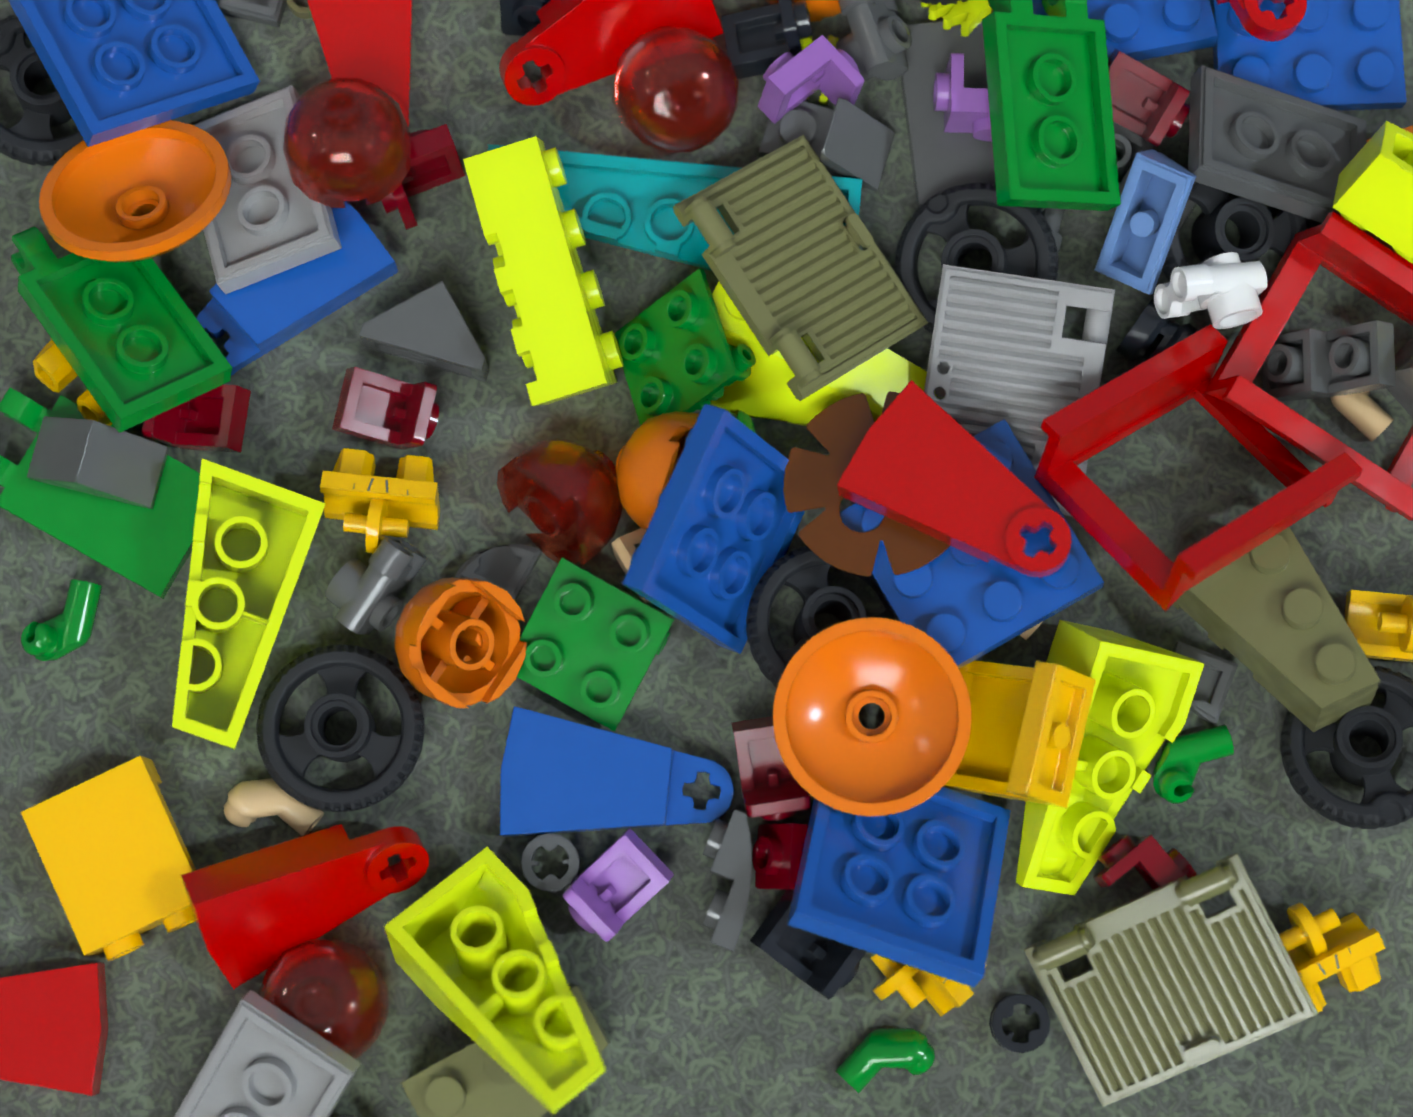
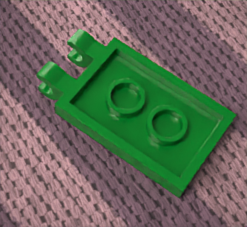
[982,0,1121,211]
[11,226,232,433]
[0,387,200,599]

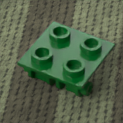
[614,268,756,426]
[517,557,675,732]

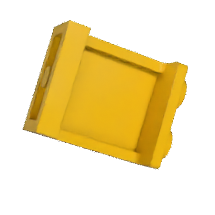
[943,660,1096,808]
[21,756,196,961]

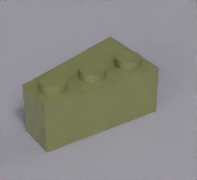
[1173,527,1381,732]
[401,985,610,1117]

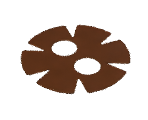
[784,391,951,577]

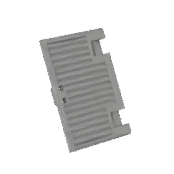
[924,264,1115,516]

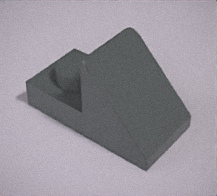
[758,98,895,191]

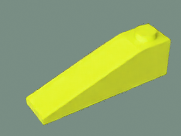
[710,281,944,426]
[1016,620,1204,896]
[384,847,606,1114]

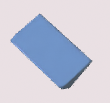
[1095,149,1196,295]

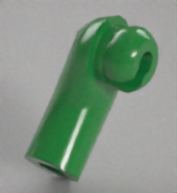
[1153,724,1234,804]
[835,1028,935,1093]

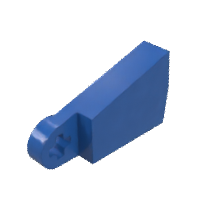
[196,182,398,376]
[500,706,734,837]

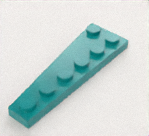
[488,144,862,271]

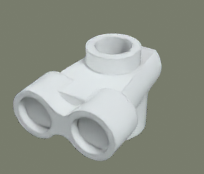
[1154,252,1267,329]

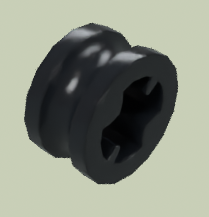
[989,993,1050,1053]

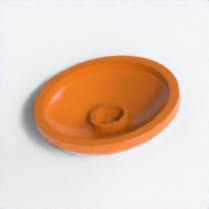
[39,120,231,262]
[773,618,972,816]

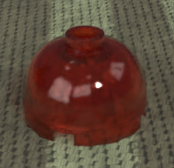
[613,26,739,153]
[283,77,411,208]
[497,438,623,566]
[258,938,389,1059]

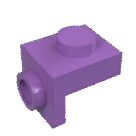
[758,35,864,124]
[933,53,992,141]
[563,828,674,942]

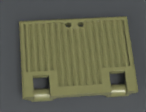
[672,135,928,401]
[1024,853,1318,1107]

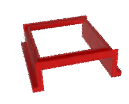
[1204,211,1413,521]
[1034,324,1363,612]

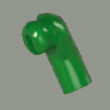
[21,579,102,661]

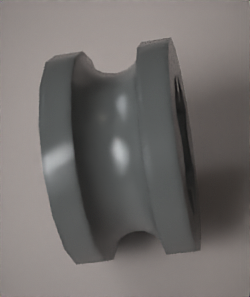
[521,833,580,892]

